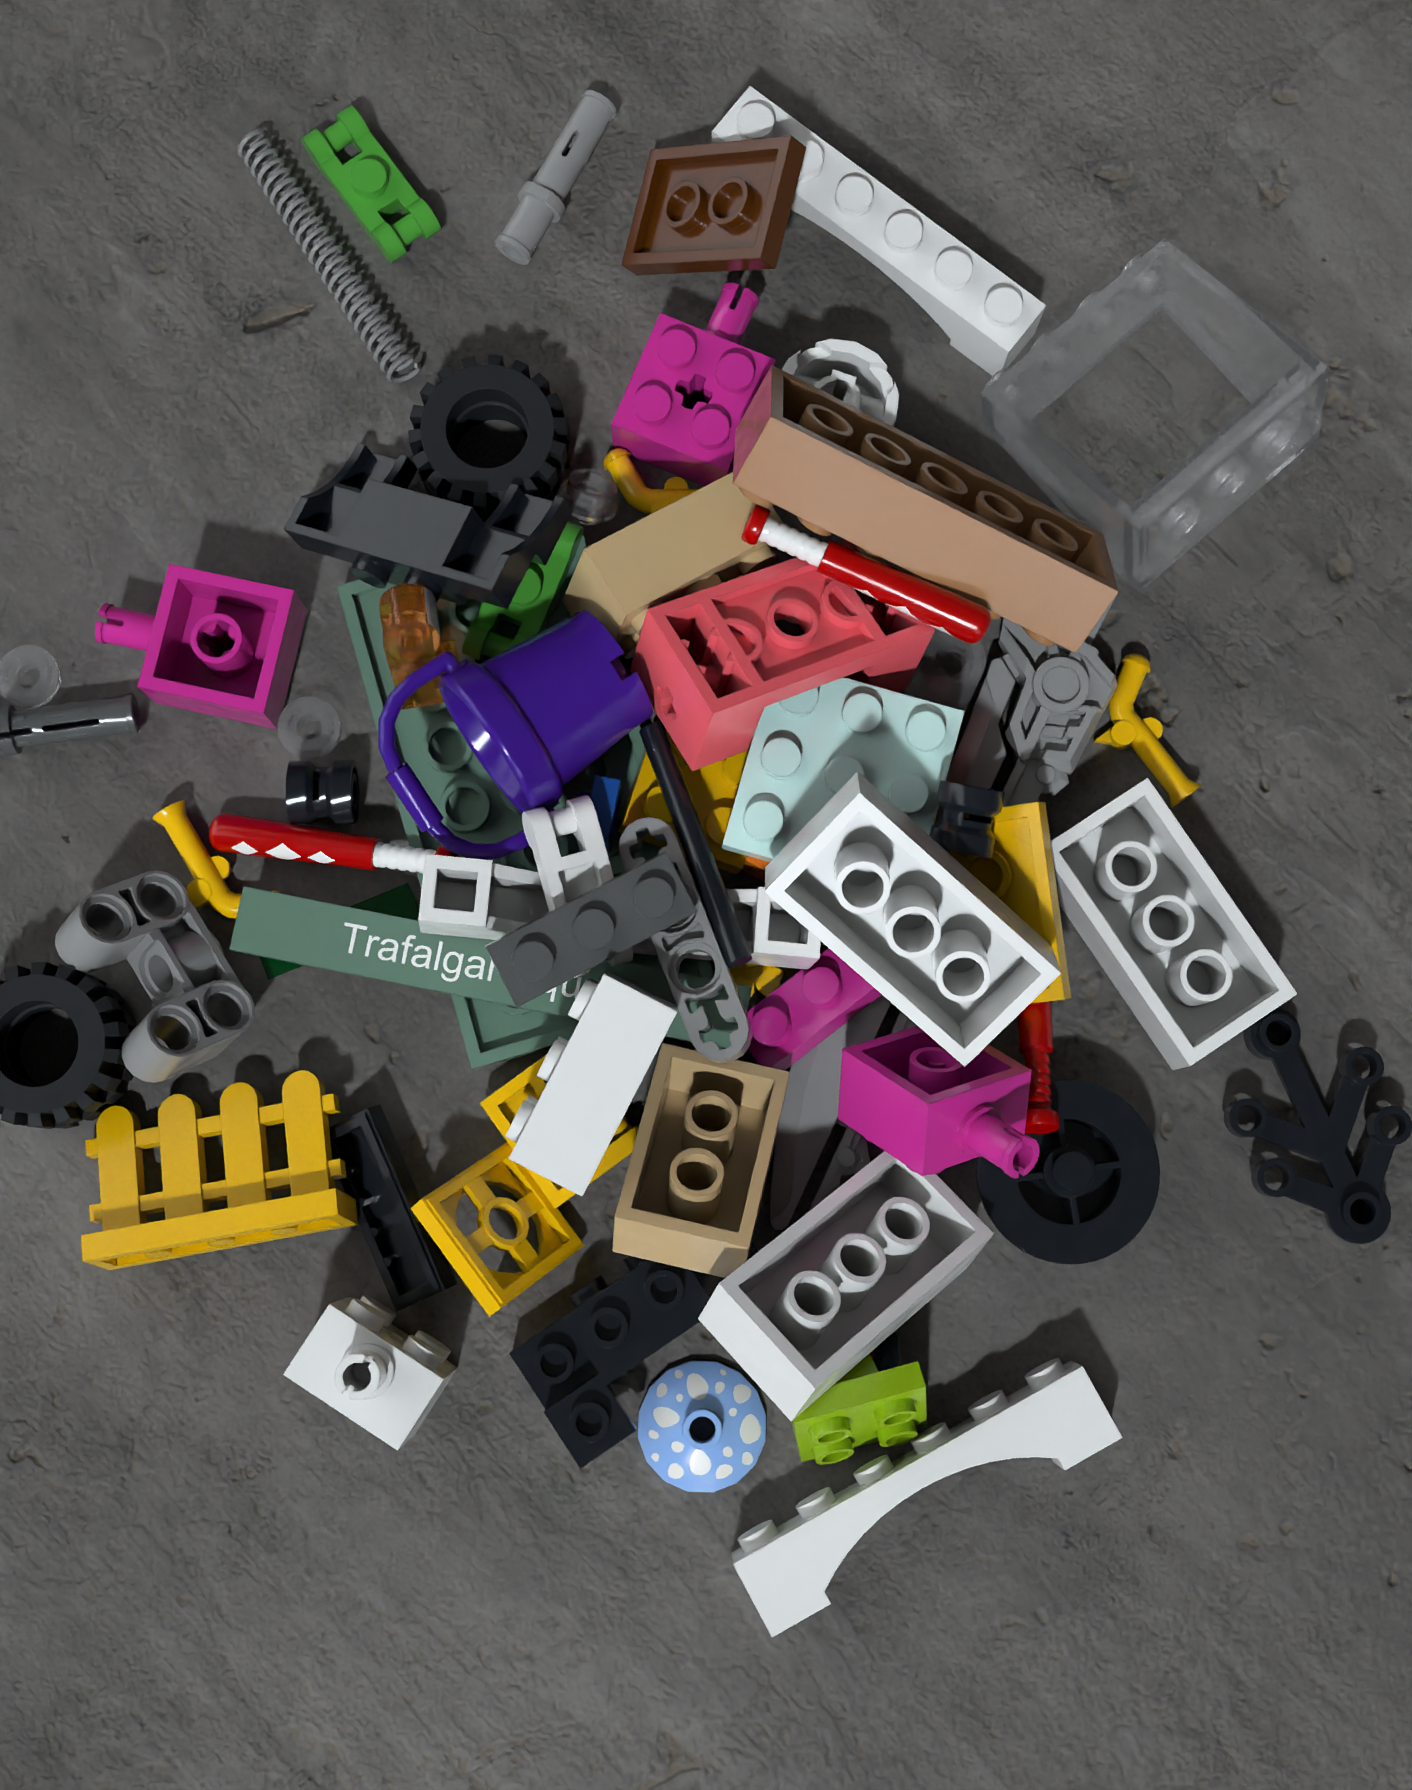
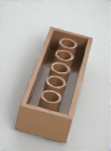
[733,365,1119,653]

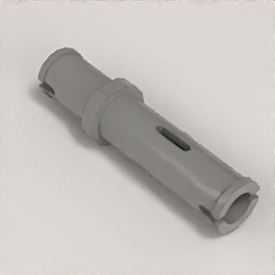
[495,90,617,265]

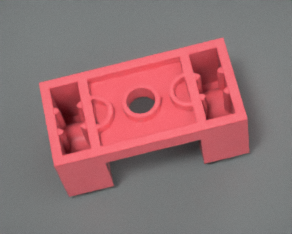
[630,540,935,771]

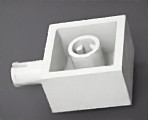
[283,1294,458,1450]

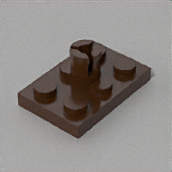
[621,135,806,275]

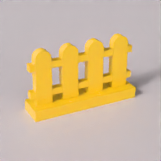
[81,1070,358,1270]

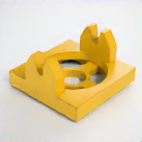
[410,1142,584,1317]

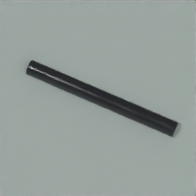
[639,722,752,968]

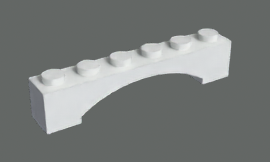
[711,86,1046,380]
[418,854,821,970]
[732,1358,1123,1637]

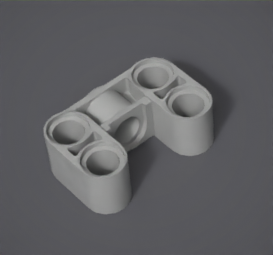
[55,870,255,1083]

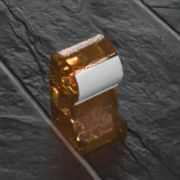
[379,583,460,710]

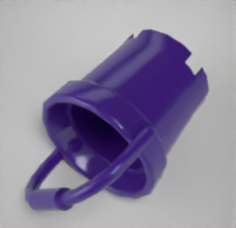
[378,610,653,860]

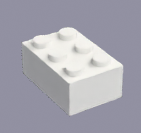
[505,971,678,1196]

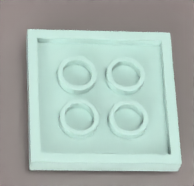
[722,677,965,862]

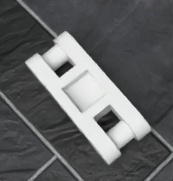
[522,795,633,978]

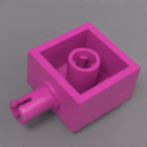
[611,283,776,487]
[95,564,308,730]
[838,1026,1040,1179]

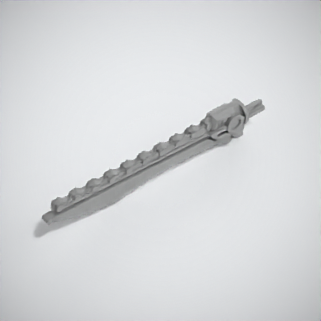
[770,595,1118,1230]

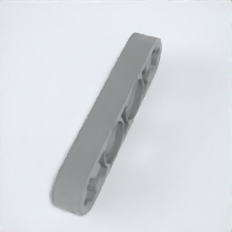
[619,817,753,1063]

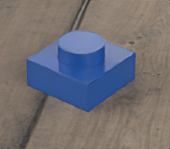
[579,775,623,854]

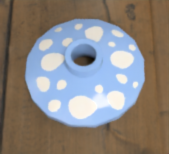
[638,1360,766,1492]

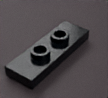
[329,1104,457,1312]

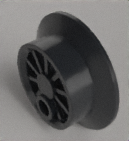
[976,1080,1160,1265]

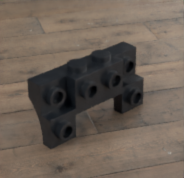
[284,443,573,609]
[509,1243,758,1469]

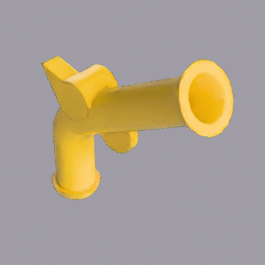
[603,448,699,514]
[1093,653,1202,808]
[152,800,280,919]

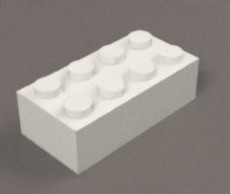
[764,771,1061,1067]
[1051,778,1297,1070]
[698,1151,994,1421]

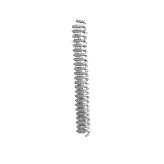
[238,129,421,383]

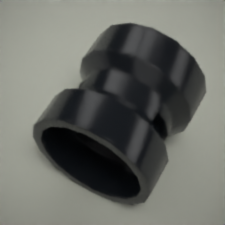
[286,760,360,824]
[929,780,1005,858]

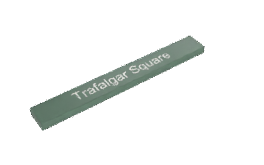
[229,886,752,1049]

